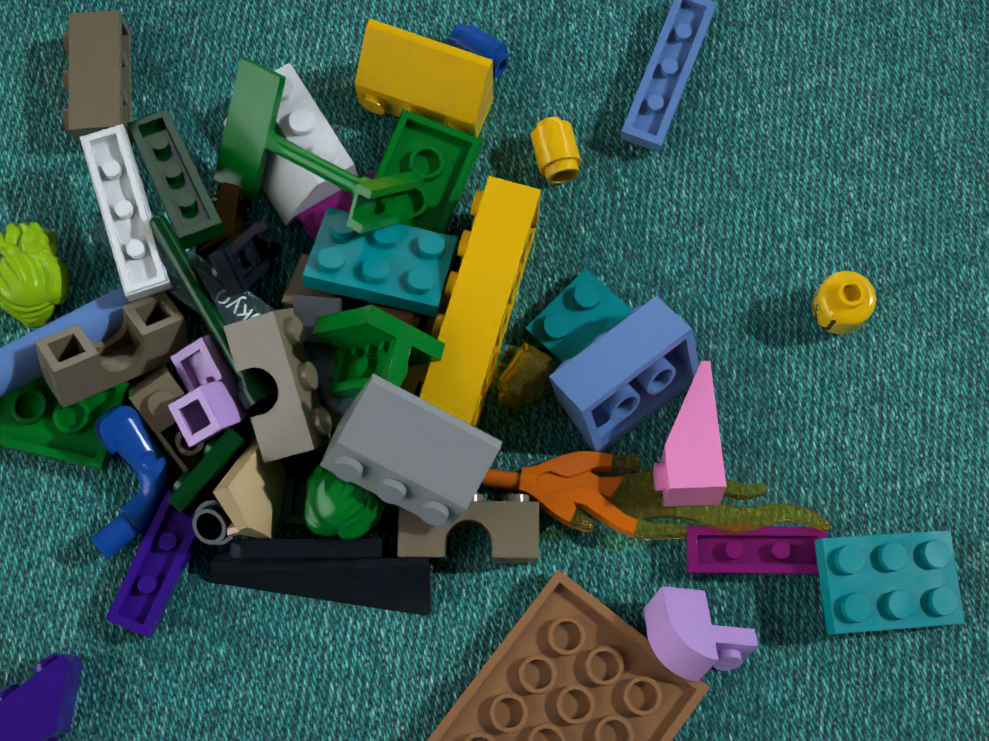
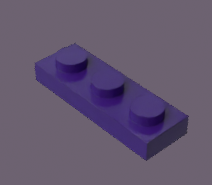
[105,490,199,638]

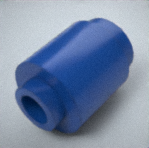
[445,23,509,78]

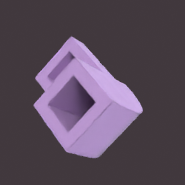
[168,334,249,447]
[643,586,758,682]

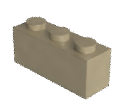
[63,10,132,148]

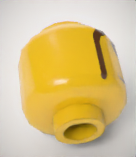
[811,270,877,335]

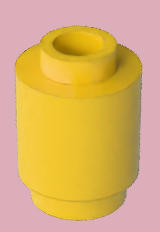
[530,117,582,184]

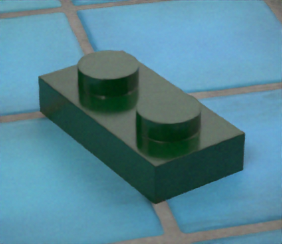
[167,427,250,518]

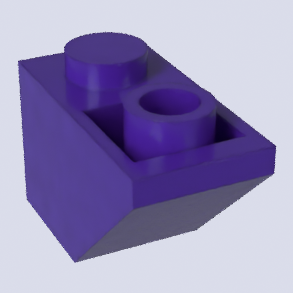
[0,653,83,741]

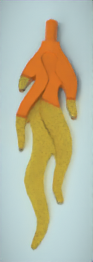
[483,451,830,540]

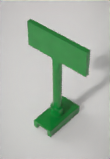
[214,57,424,234]

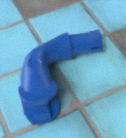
[89,405,169,560]

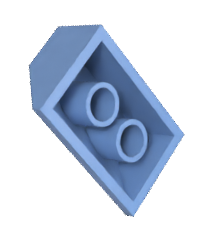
[549,296,699,453]

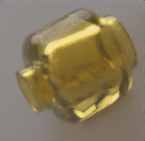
[491,341,556,411]

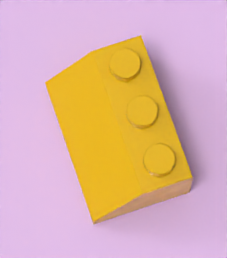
[354,19,493,137]

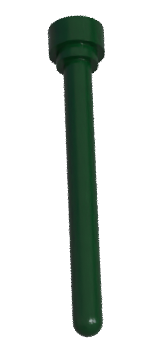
[149,214,278,413]

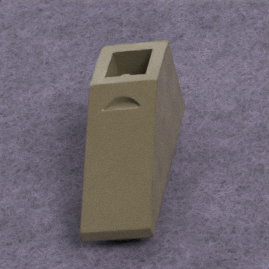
[128,364,213,472]

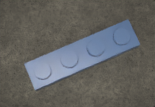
[620,0,717,153]

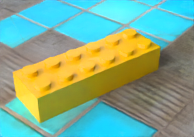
[418,176,541,428]

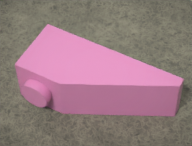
[653,361,726,507]

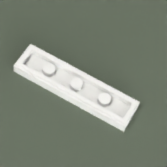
[79,124,174,302]

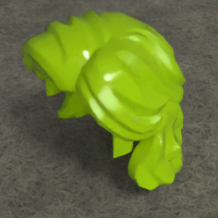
[0,222,70,327]

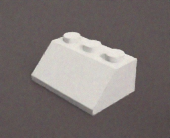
[223,63,358,227]

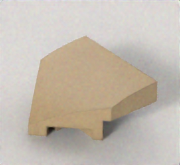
[213,438,286,539]

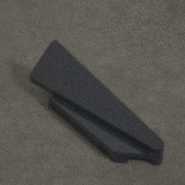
[208,538,431,616]

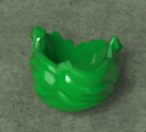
[304,447,389,540]

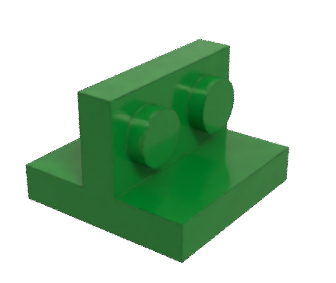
[312,305,445,399]

